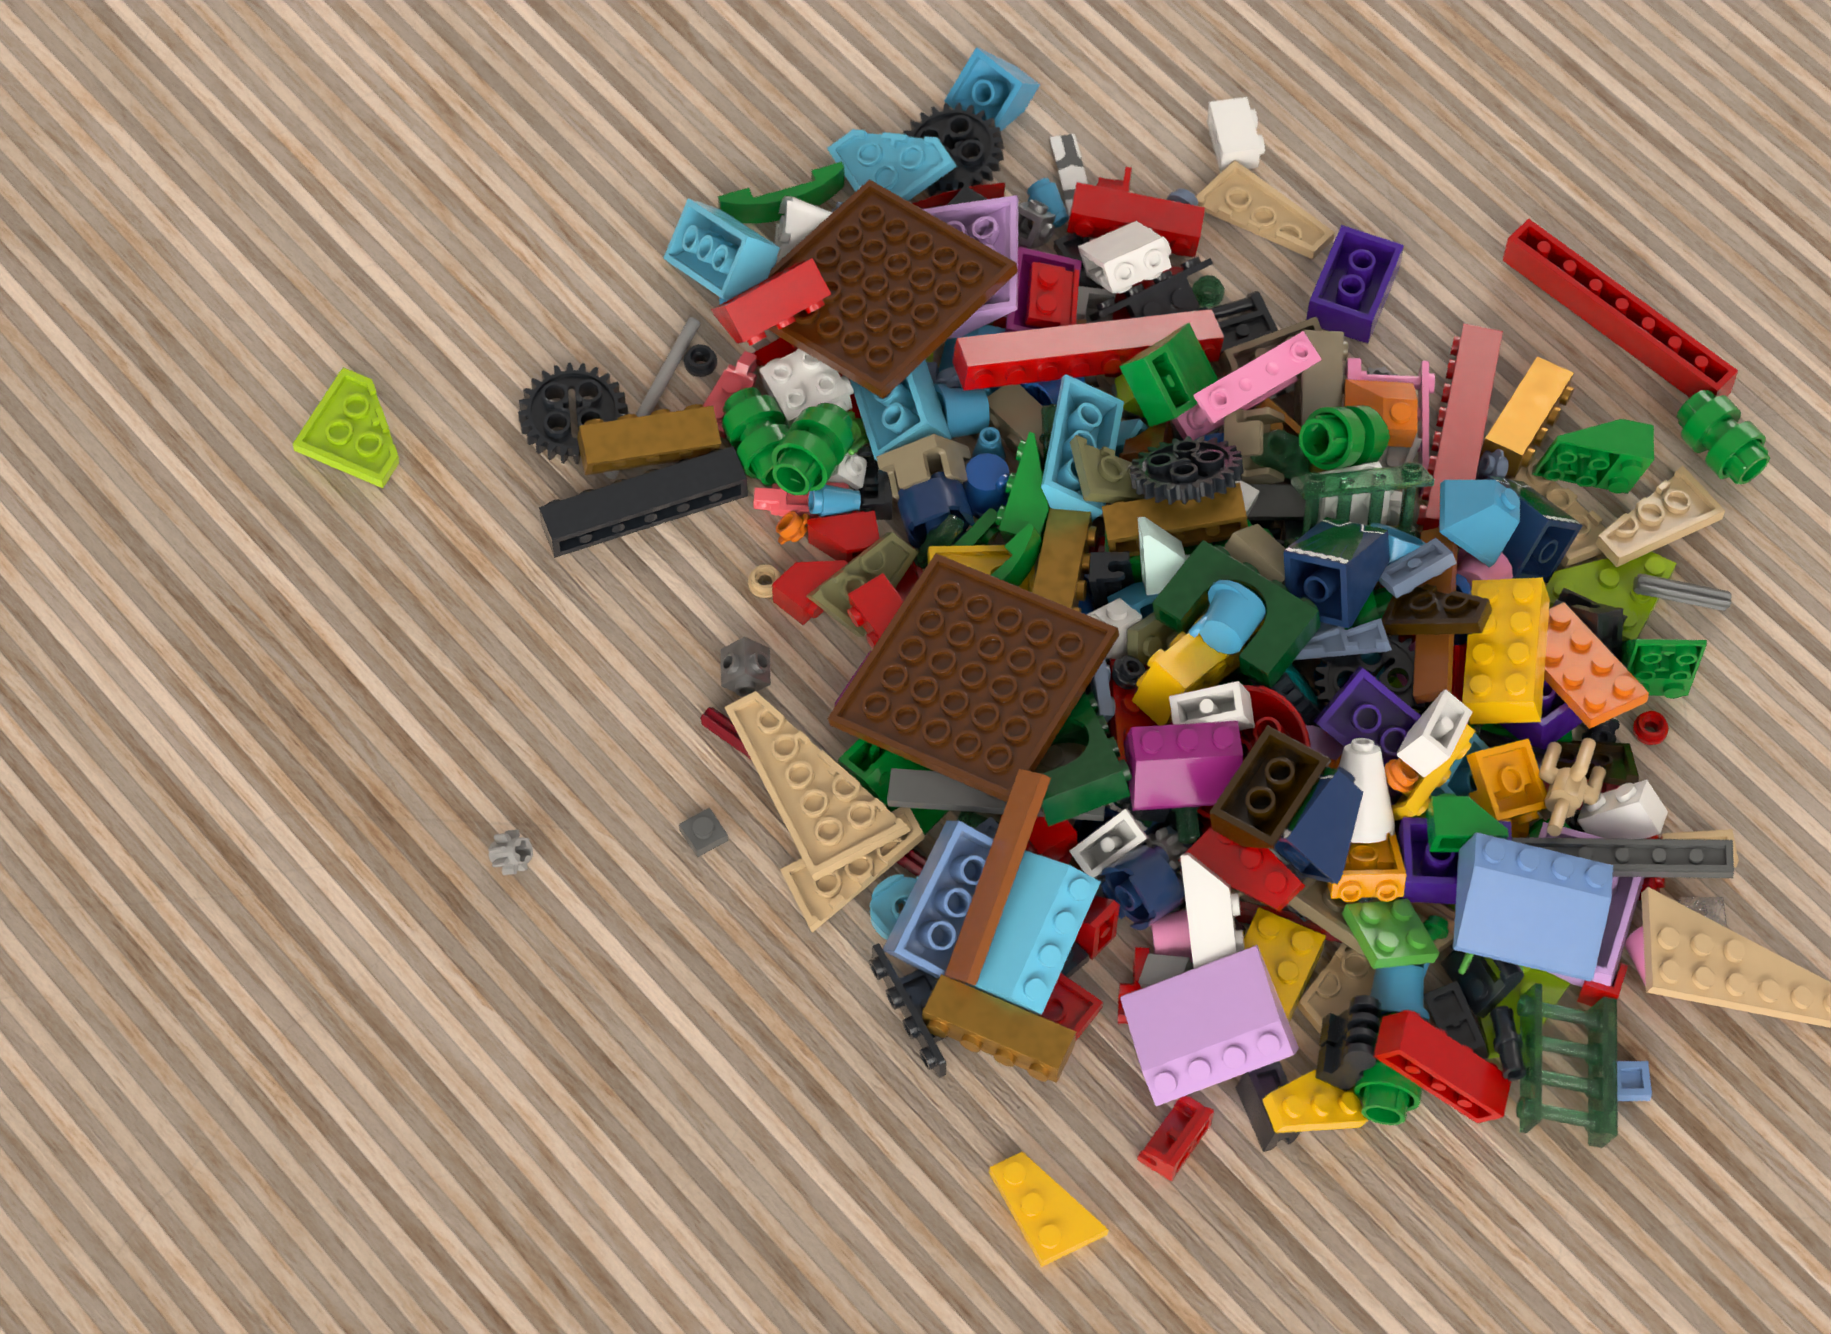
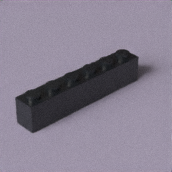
[539,446,748,558]

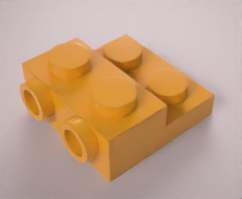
[1466,739,1547,826]
[1327,832,1406,903]

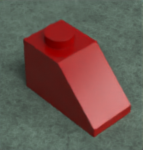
[1075,896,1120,960]

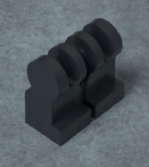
[1316,995,1382,1091]

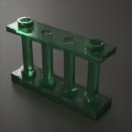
[1284,462,1435,549]
[1516,983,1618,1148]

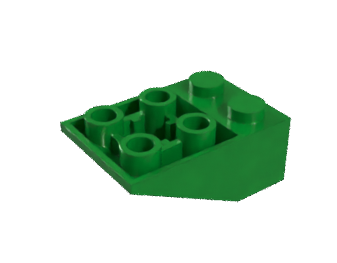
[1119,323,1218,427]
[1532,419,1654,494]
[996,432,1050,552]
[1621,639,1707,699]
[838,738,950,836]

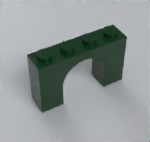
[1152,540,1321,689]
[1040,691,1132,827]

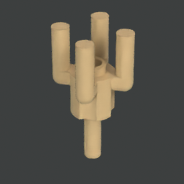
[1539,738,1606,837]

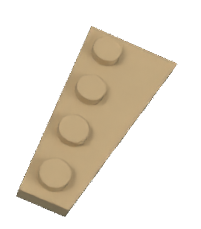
[1195,160,1335,259]
[1504,457,1606,567]
[1595,466,1725,567]
[780,807,925,933]

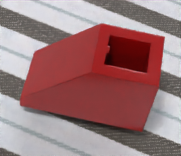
[807,511,880,563]
[772,560,848,625]

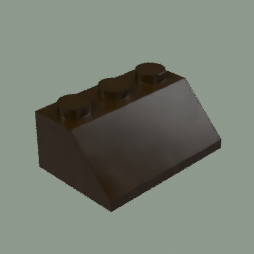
[1210,725,1331,849]

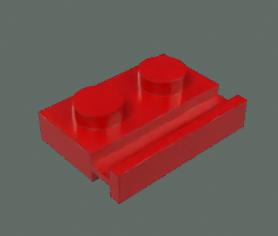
[1026,262,1080,328]

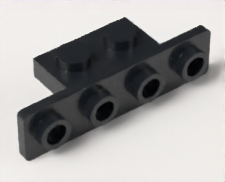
[1089,256,1213,321]
[869,943,948,1078]

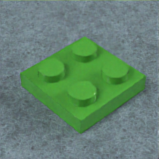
[1342,898,1440,969]

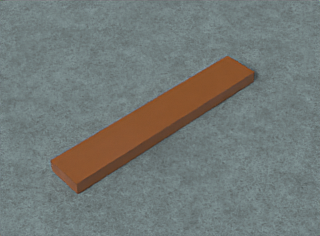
[1413,528,1458,704]
[944,769,1051,986]

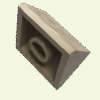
[1223,524,1285,585]

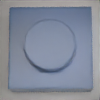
[1609,1061,1652,1101]

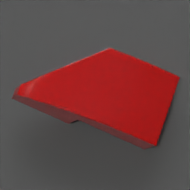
[1118,947,1150,1024]

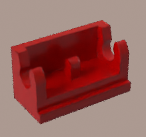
[1137,1095,1214,1182]

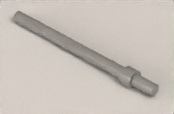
[604,317,700,479]

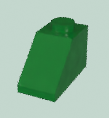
[1426,793,1508,852]

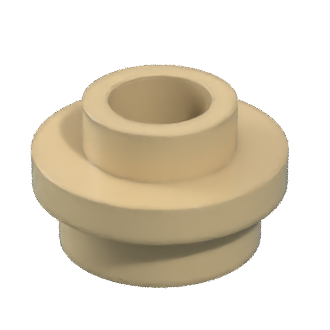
[748,564,781,598]

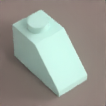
[1138,517,1191,595]

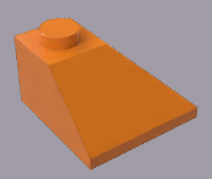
[1344,379,1418,448]

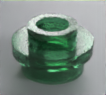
[1192,275,1225,307]

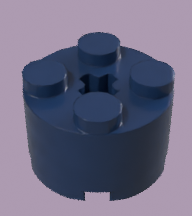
[898,472,975,550]
[1101,845,1185,930]

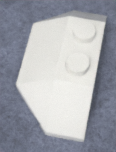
[1181,853,1245,968]

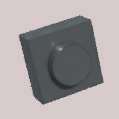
[679,807,728,858]

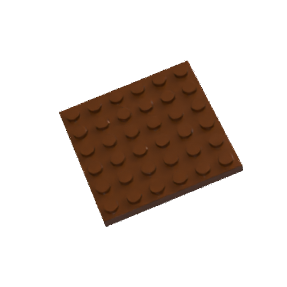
[749,179,1018,399]
[827,553,1119,802]

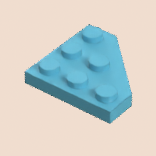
[827,129,957,201]

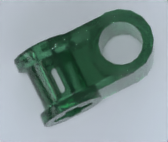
[1250,429,1312,482]

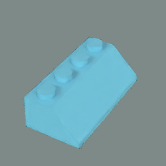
[663,198,780,300]
[850,360,951,460]
[1041,374,1124,522]
[965,851,1101,1015]

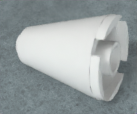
[774,196,832,262]
[1339,738,1395,843]

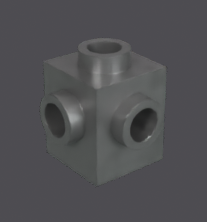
[1018,199,1056,249]
[720,637,771,697]

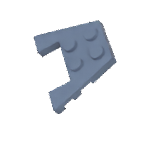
[1295,618,1391,660]

